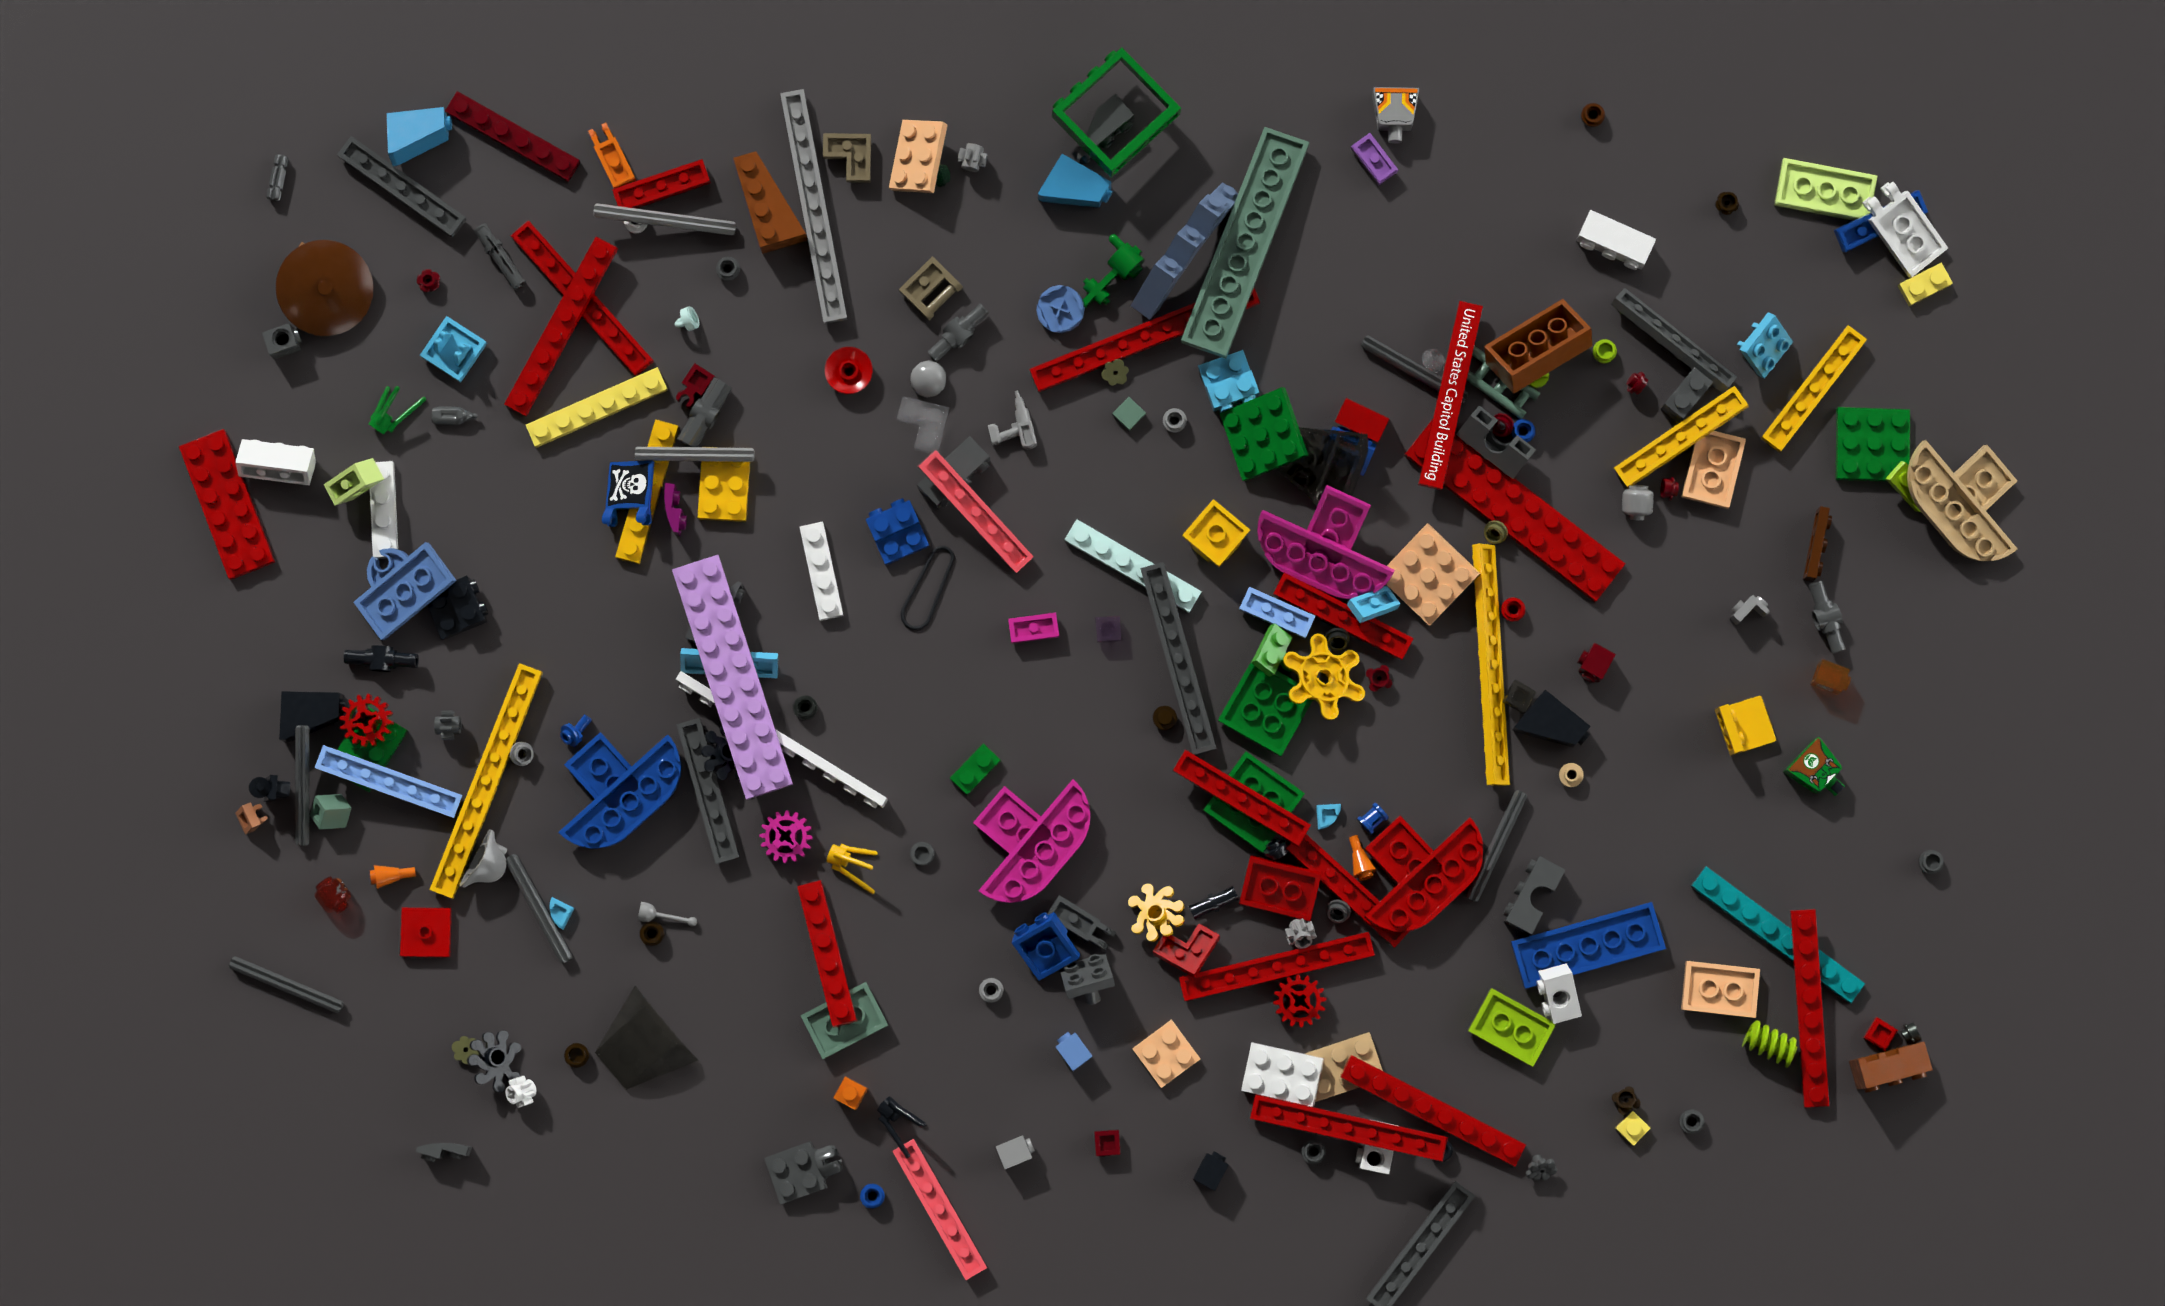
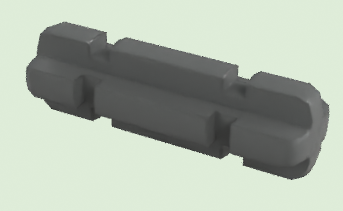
[266,154,289,201]

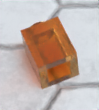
[1810,659,1851,695]

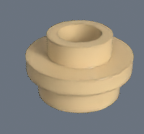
[1559,763,1584,787]

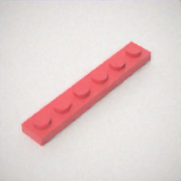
[918,450,1034,573]
[892,1139,987,1280]

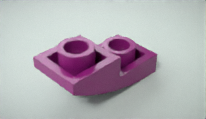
[664,483,687,536]

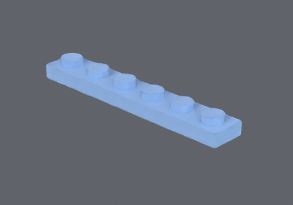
[315,745,462,818]

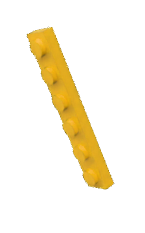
[1761,325,1867,453]
[1614,386,1749,489]
[615,419,679,564]

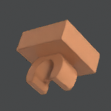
[235,802,268,835]

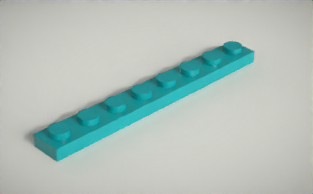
[1691,866,1865,1004]

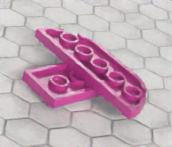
[1257,485,1395,599]
[973,779,1090,903]

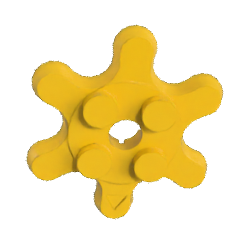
[1283,633,1365,720]

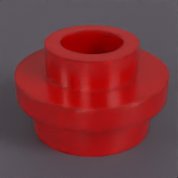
[1501,597,1525,622]

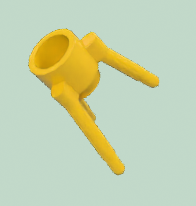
[826,844,878,894]

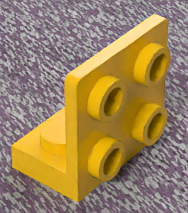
[1715,696,1776,756]

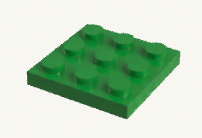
[1219,387,1308,481]
[1835,407,1910,481]
[1218,657,1313,757]
[1203,751,1305,853]

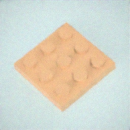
[1386,523,1480,626]

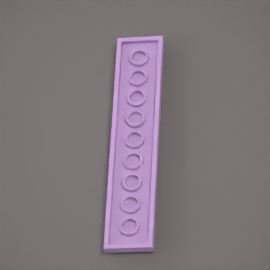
[672,555,793,800]

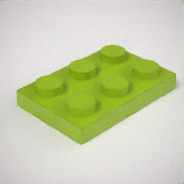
[1468,988,1556,1067]

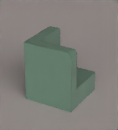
[310,794,351,830]

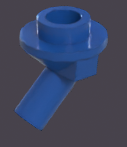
[560,714,592,747]

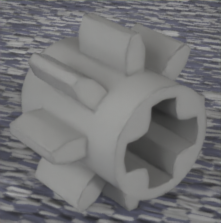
[958,143,987,172]
[1285,918,1317,949]

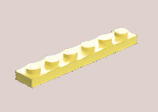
[526,367,668,448]

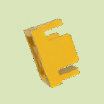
[1182,499,1250,568]

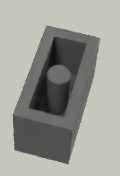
[1661,367,1713,424]

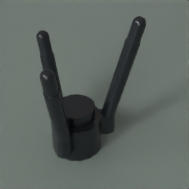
[877,1096,926,1158]

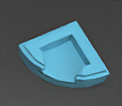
[1316,804,1341,830]
[549,897,575,930]

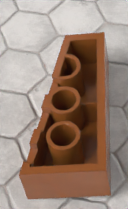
[733,151,808,254]

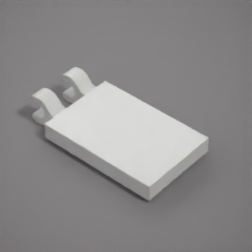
[1862,182,1948,277]

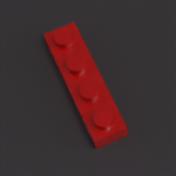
[612,159,711,209]

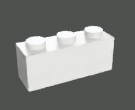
[1576,210,1656,270]
[235,439,316,486]

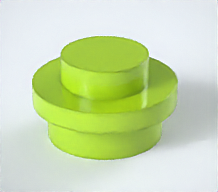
[1592,339,1617,363]

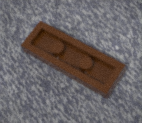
[1803,506,1832,582]

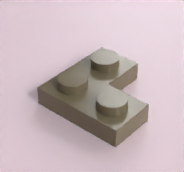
[823,133,871,183]

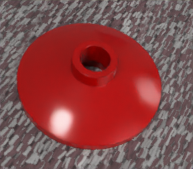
[825,347,873,394]

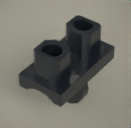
[249,775,290,803]

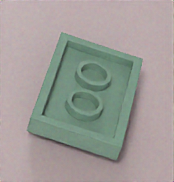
[800,982,889,1059]

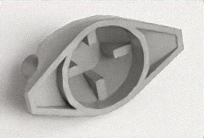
[459,829,507,888]

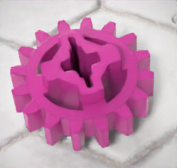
[759,810,813,864]

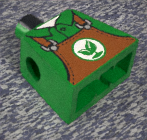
[1783,736,1845,796]

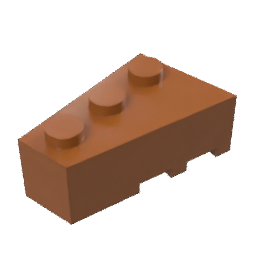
[1849,1042,1933,1093]

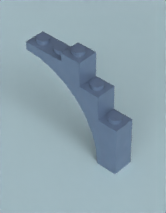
[1131,182,1238,320]

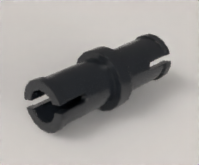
[1189,886,1239,920]

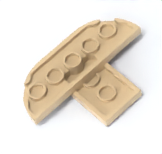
[1907,440,2017,561]

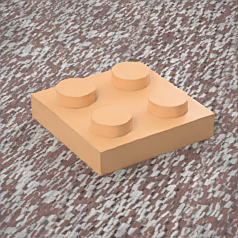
[1132,1019,1200,1088]

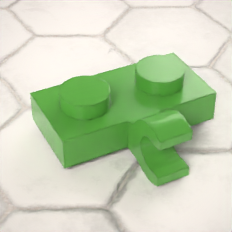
[1251,623,1293,677]

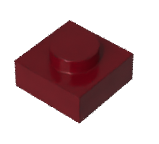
[1094,1130,1120,1156]

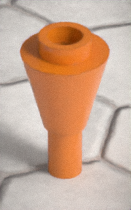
[1349,835,1377,881]
[370,865,416,889]

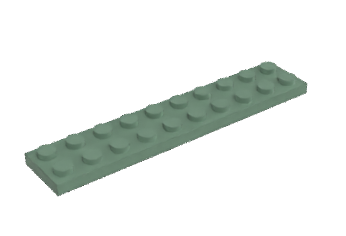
[1181,127,1309,359]

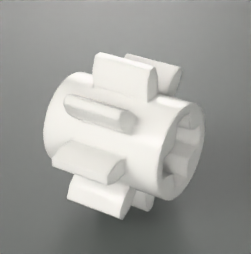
[505,1075,536,1108]

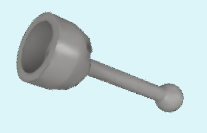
[638,902,697,927]

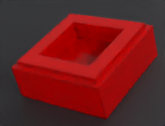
[1863,1017,1898,1051]

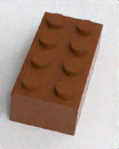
[1484,299,1593,394]

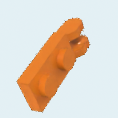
[588,122,636,188]

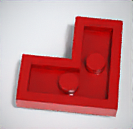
[1152,924,1220,978]

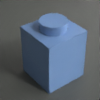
[1056,1032,1093,1071]

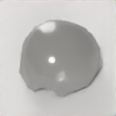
[910,360,946,398]

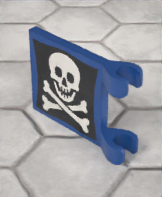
[602,460,655,527]

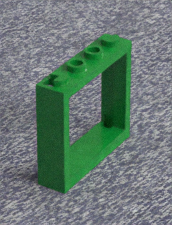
[1052,47,1181,178]

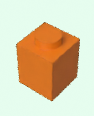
[833,1076,868,1110]

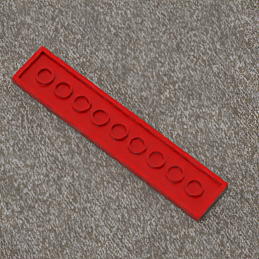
[1404,419,1626,602]

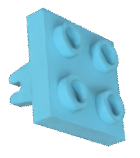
[1737,312,1793,379]
[420,316,488,383]

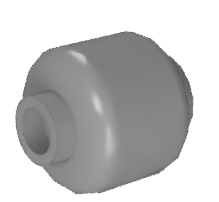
[1622,485,1654,520]

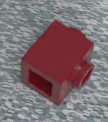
[1577,643,1616,683]

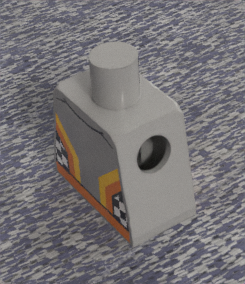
[1372,87,1419,144]

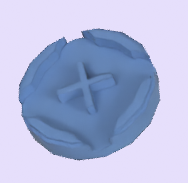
[1036,285,1085,333]

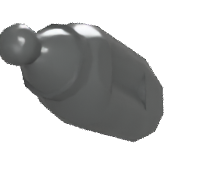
[432,406,478,425]

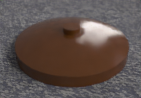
[276,240,373,336]

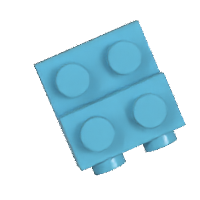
[1198,350,1260,413]

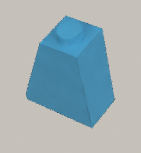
[387,107,452,166]
[1038,154,1113,208]

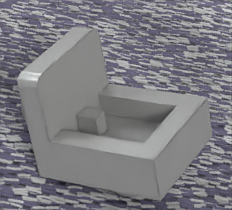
[1729,595,1770,625]

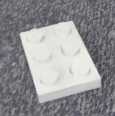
[1241,1042,1324,1107]

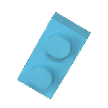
[1347,586,1400,623]

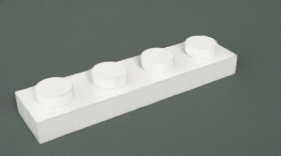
[370,461,398,559]
[800,522,844,621]

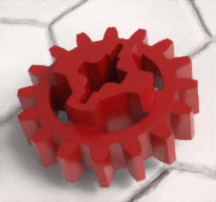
[339,694,394,747]
[1273,974,1326,1028]

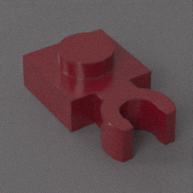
[676,363,716,409]

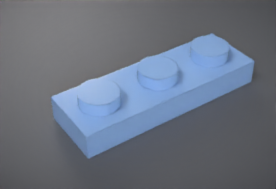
[1239,587,1315,639]

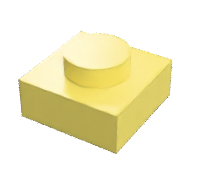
[1615,1111,1650,1146]

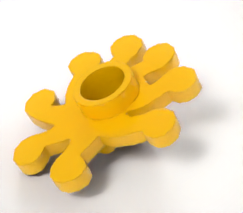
[1128,884,1184,942]

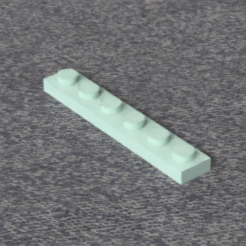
[1064,519,1202,613]

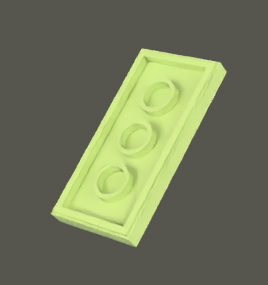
[1774,158,1878,221]

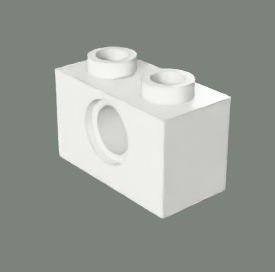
[1536,963,1582,1024]

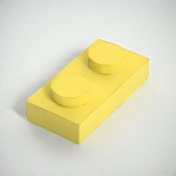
[1898,262,1953,306]

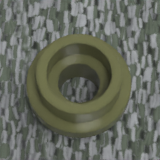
[1484,520,1508,544]

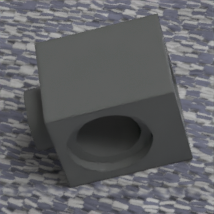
[262,323,302,360]

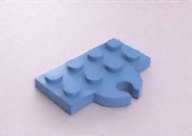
[353,542,457,640]

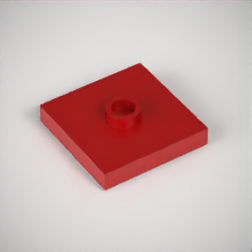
[400,907,452,957]

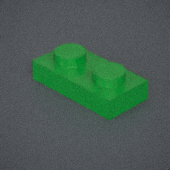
[950,743,1001,796]

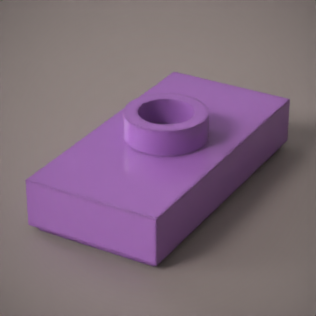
[1351,133,1398,185]

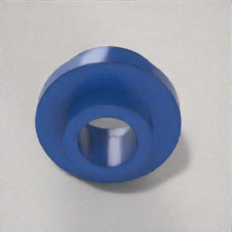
[1511,419,1535,443]
[860,1184,885,1209]

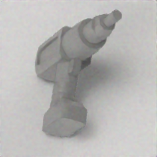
[988,390,1037,450]

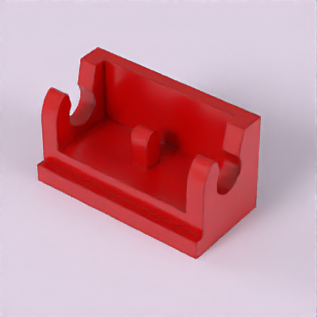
[1335,398,1390,442]

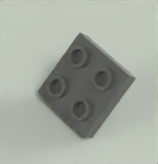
[1059,953,1115,1005]

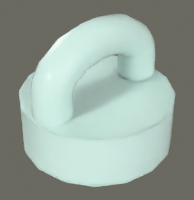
[675,306,699,331]

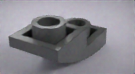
[416,1143,472,1162]

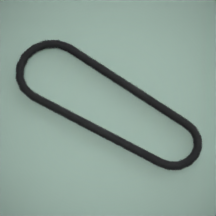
[900,546,954,630]

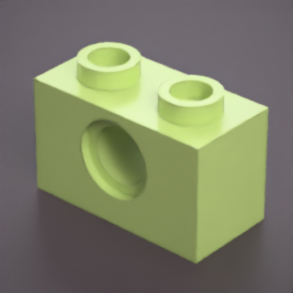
[324,458,384,506]

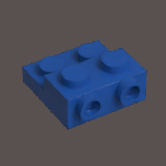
[866,498,930,566]
[1012,912,1080,981]

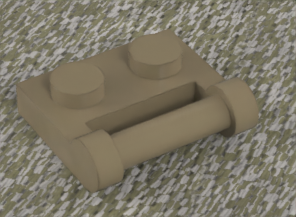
[899,256,963,321]

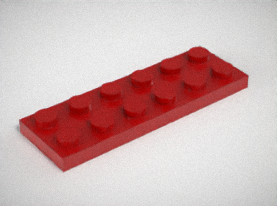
[179,429,275,580]

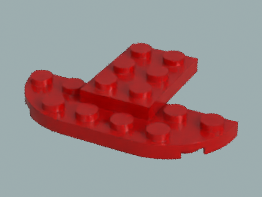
[1364,816,1483,932]

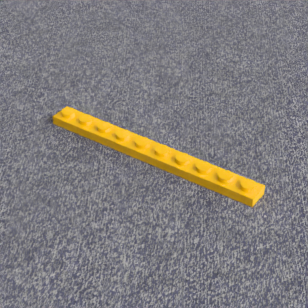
[1472,543,1510,786]
[429,663,543,899]

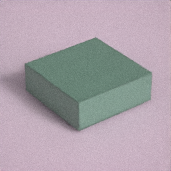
[1112,397,1146,431]

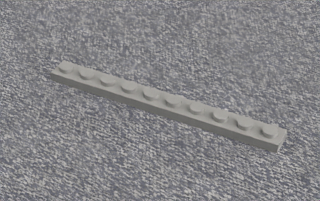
[780,89,848,324]

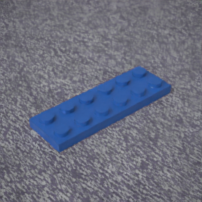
[1511,902,1666,989]

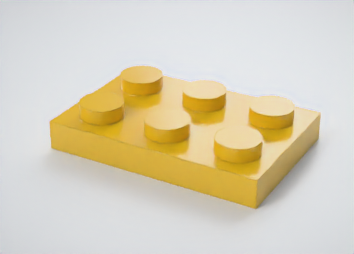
[697,447,750,522]

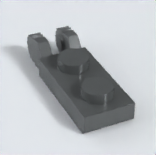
[1048,895,1116,950]

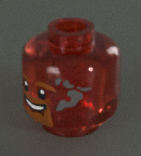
[314,876,351,914]

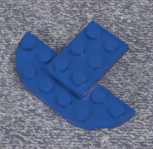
[558,732,681,849]

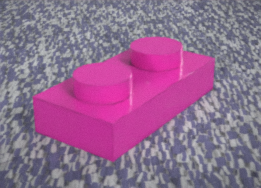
[1008,612,1059,644]

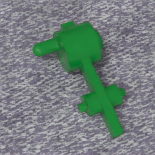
[1083,234,1145,308]

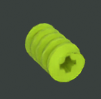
[1742,1020,1797,1068]

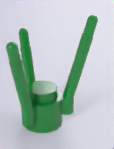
[368,386,426,434]

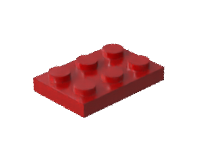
[1239,855,1322,921]

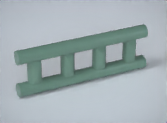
[1444,345,1541,419]

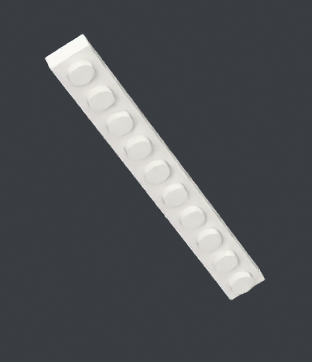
[676,671,888,809]

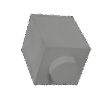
[996,1135,1035,1169]

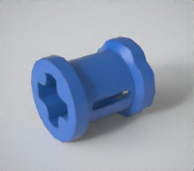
[1357,803,1389,834]

